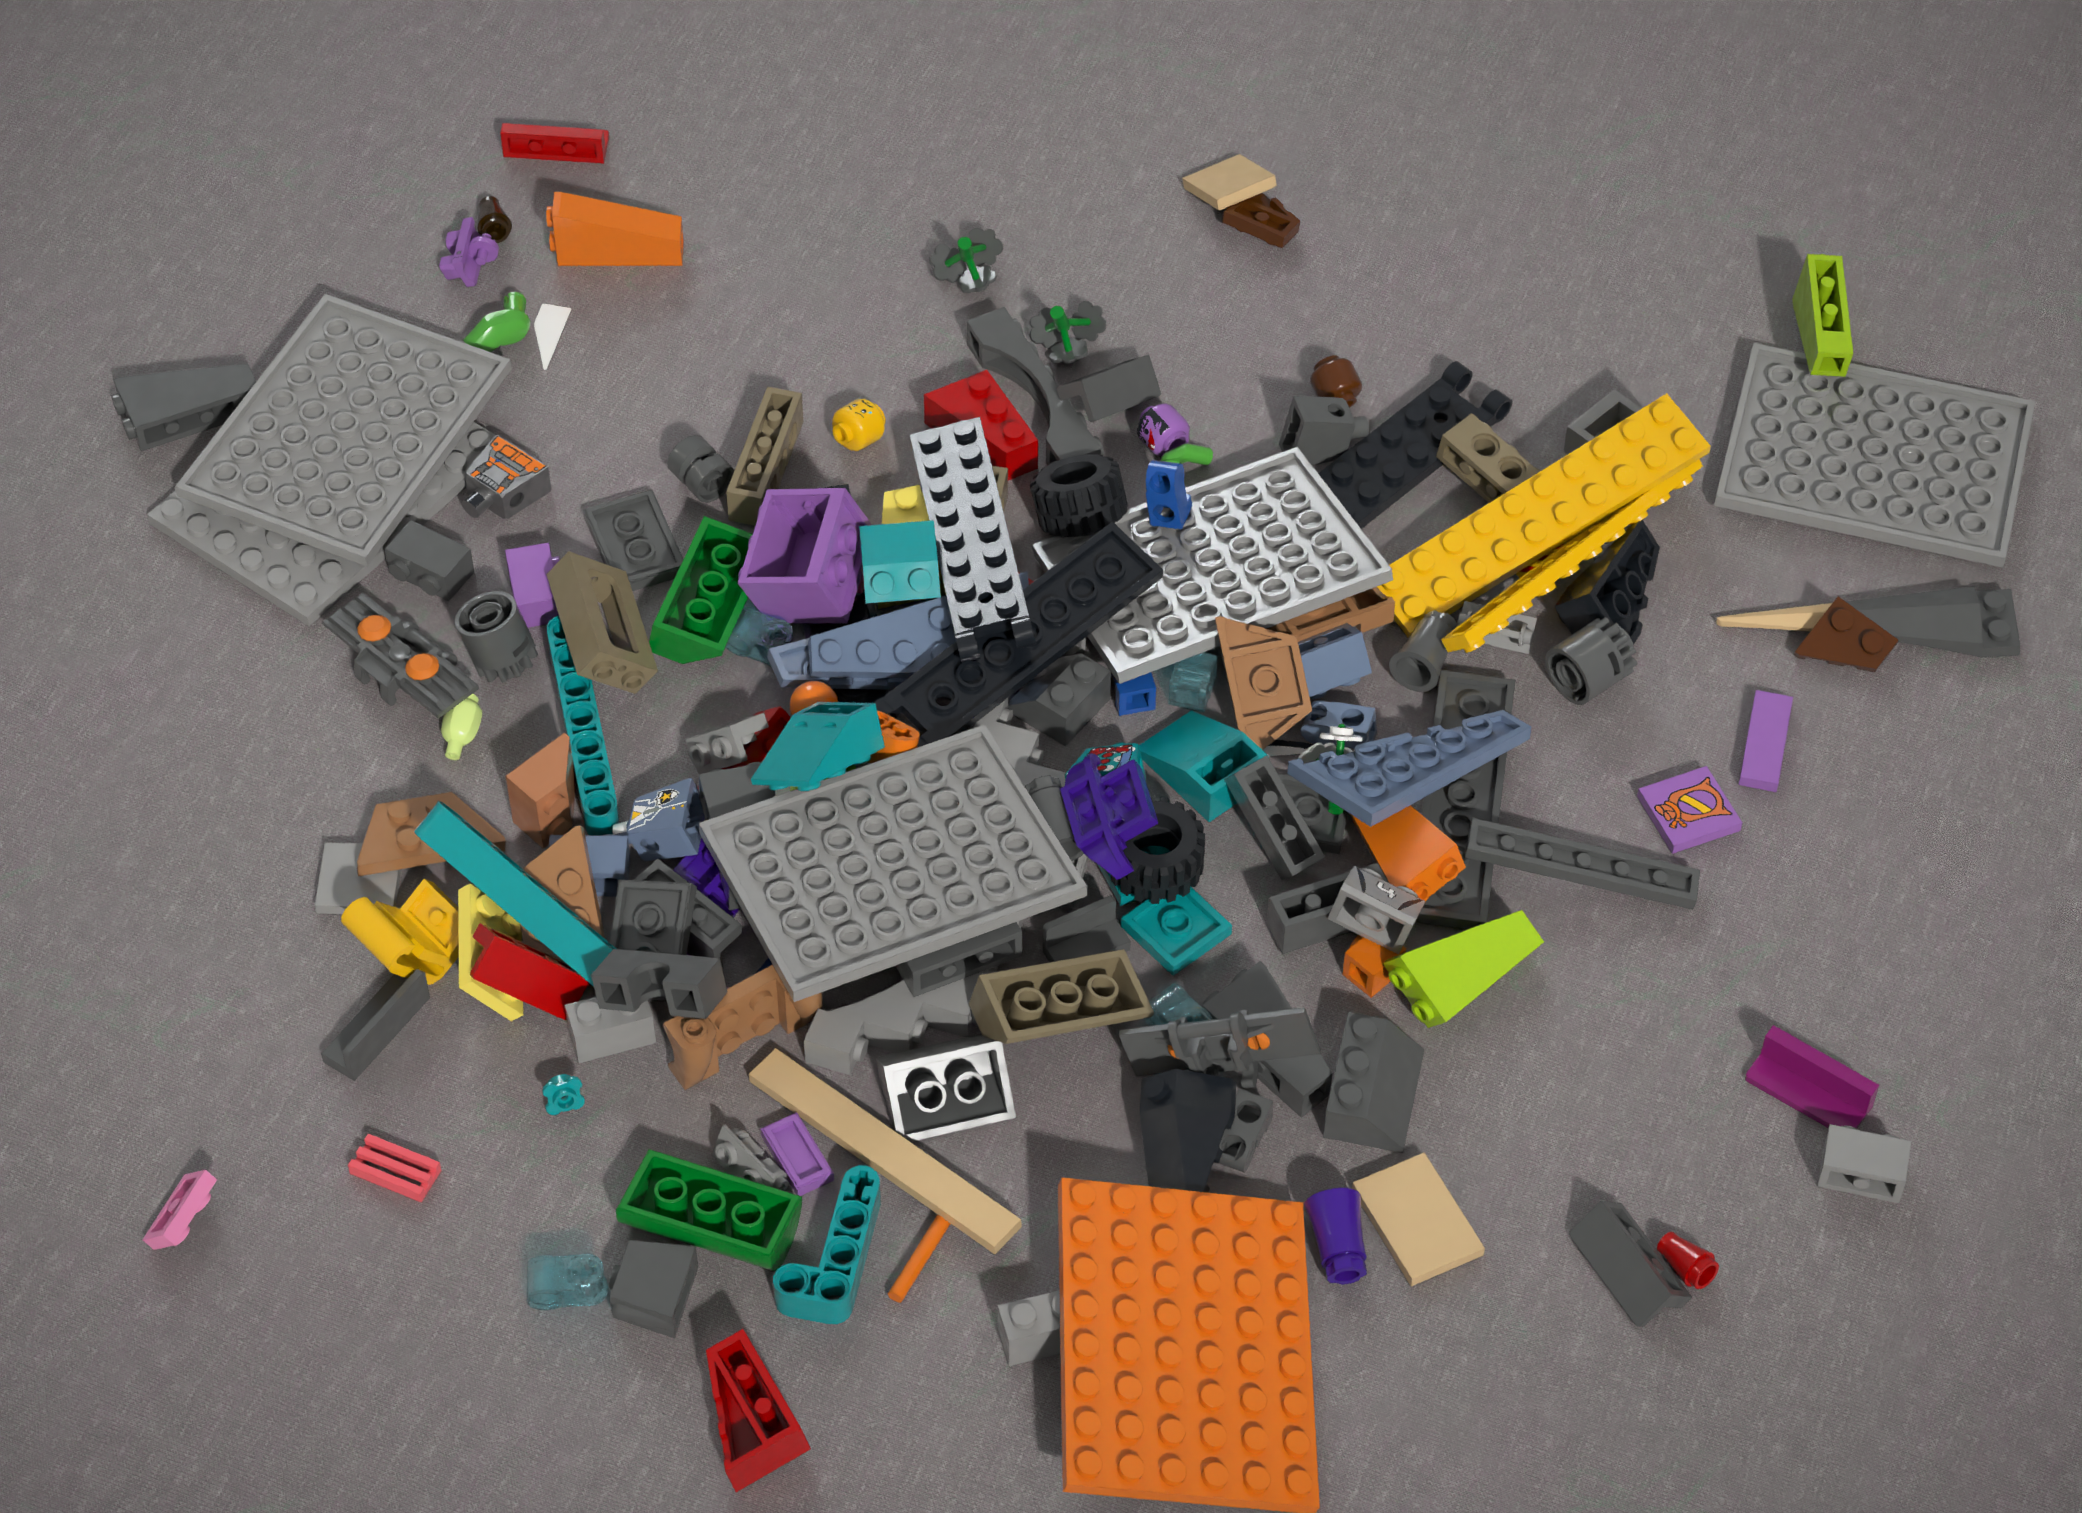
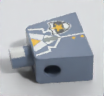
[613,778,705,861]

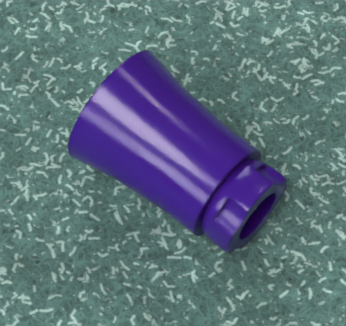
[1304,1188,1367,1285]

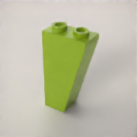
[1792,254,1853,377]
[1383,910,1544,1028]

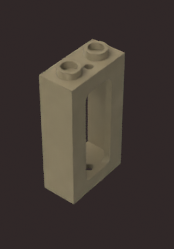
[546,551,658,694]

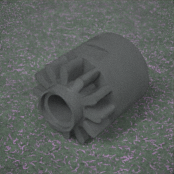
[455,591,538,683]
[1545,617,1637,705]

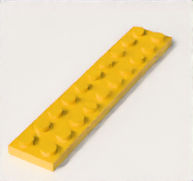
[1377,393,1711,638]

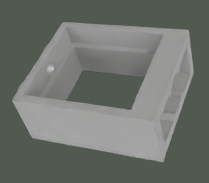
[1564,389,1642,454]

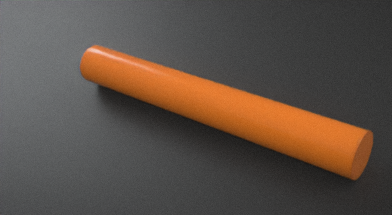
[888,1214,951,1303]

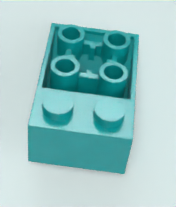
[751,702,885,791]
[1139,710,1269,822]

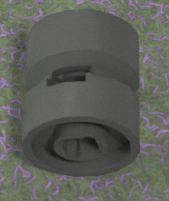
[667,435,735,503]

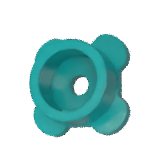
[542,1074,585,1115]

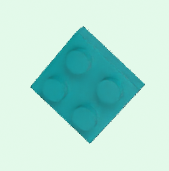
[1121,886,1232,976]

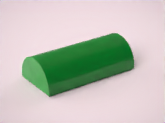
[616,1149,802,1271]

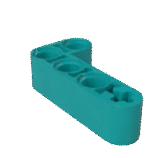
[773,1165,881,1324]

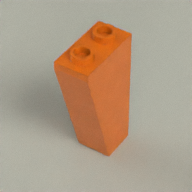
[546,192,684,266]
[1349,805,1466,902]

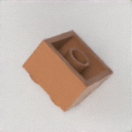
[506,733,576,848]

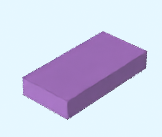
[760,1112,834,1196]

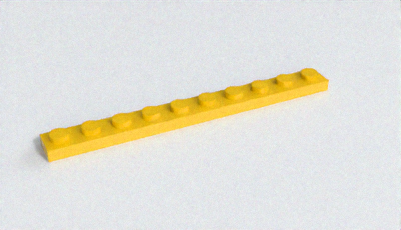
[1441,459,1703,653]

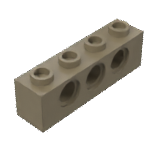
[726,386,804,526]
[1436,413,1541,503]

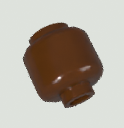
[1310,355,1362,408]

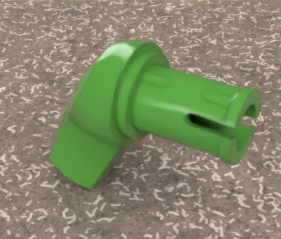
[464,292,531,352]

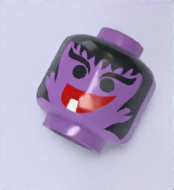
[1137,403,1190,457]

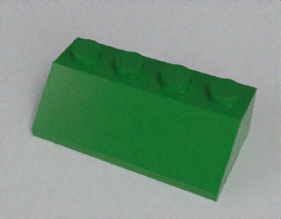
[649,516,753,664]

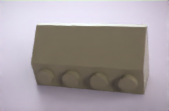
[969,949,1154,1044]

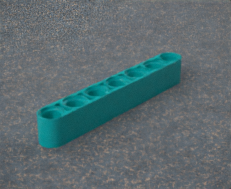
[547,616,620,836]
[414,801,617,987]

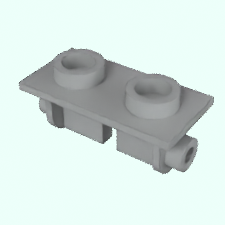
[1457,601,1537,654]
[712,1124,789,1191]

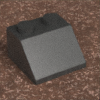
[1008,653,1111,747]

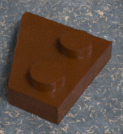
[1222,193,1300,248]
[1794,596,1899,672]

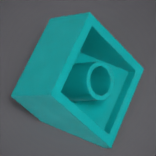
[859,520,941,603]

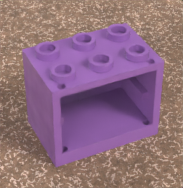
[738,488,872,624]

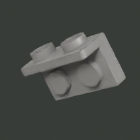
[686,713,769,774]

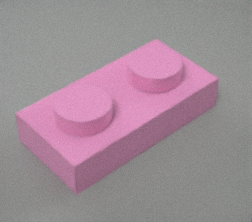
[142,1170,217,1250]

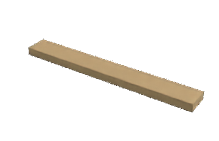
[749,1048,1022,1254]

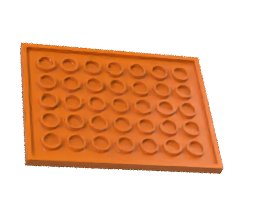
[1058,1177,1320,1513]

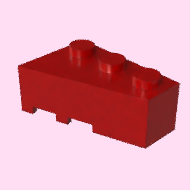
[924,370,1038,481]
[706,1329,811,1492]

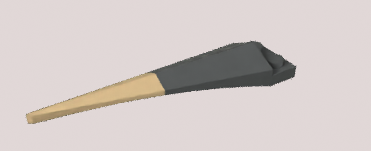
[1716,586,2020,658]

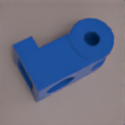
[1146,460,1193,529]
[1111,672,1156,716]

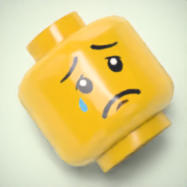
[832,399,885,451]

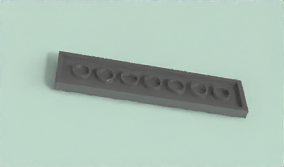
[1415,670,1516,929]

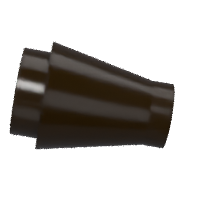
[477,196,512,243]

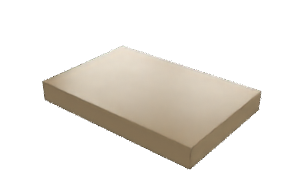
[1352,1152,1485,1286]

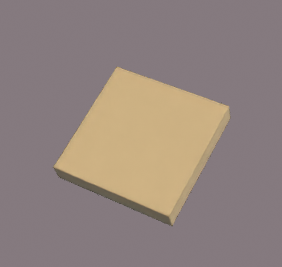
[1182,154,1277,211]

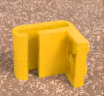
[341,878,459,985]

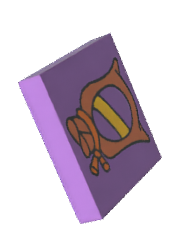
[1637,766,1742,854]

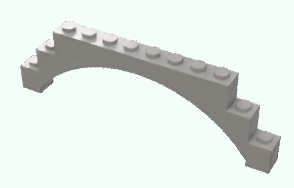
[804,698,1066,1076]

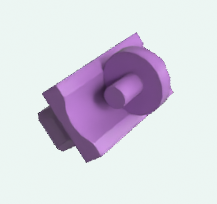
[439,217,499,287]

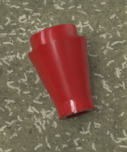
[1657,1231,1719,1289]

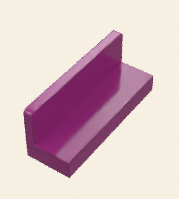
[1745,1025,1879,1129]

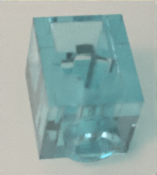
[1168,652,1218,713]

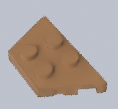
[1215,616,1312,750]
[357,792,506,876]
[520,825,605,961]

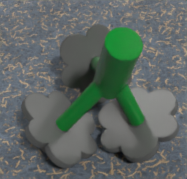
[929,228,1003,293]
[1029,301,1106,364]

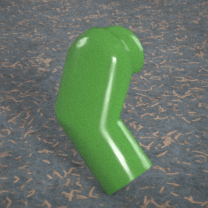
[1160,443,1213,465]

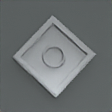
[315,843,401,914]

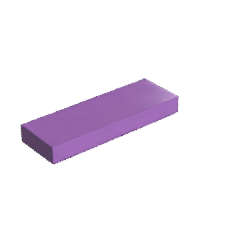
[1739,690,1793,792]

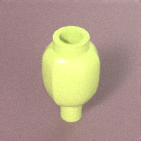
[441,694,482,760]

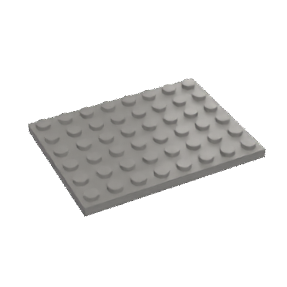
[175,294,512,567]
[1714,343,2035,568]
[147,422,496,627]
[1032,447,1393,684]
[699,724,1087,1002]

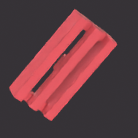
[348,1134,442,1203]

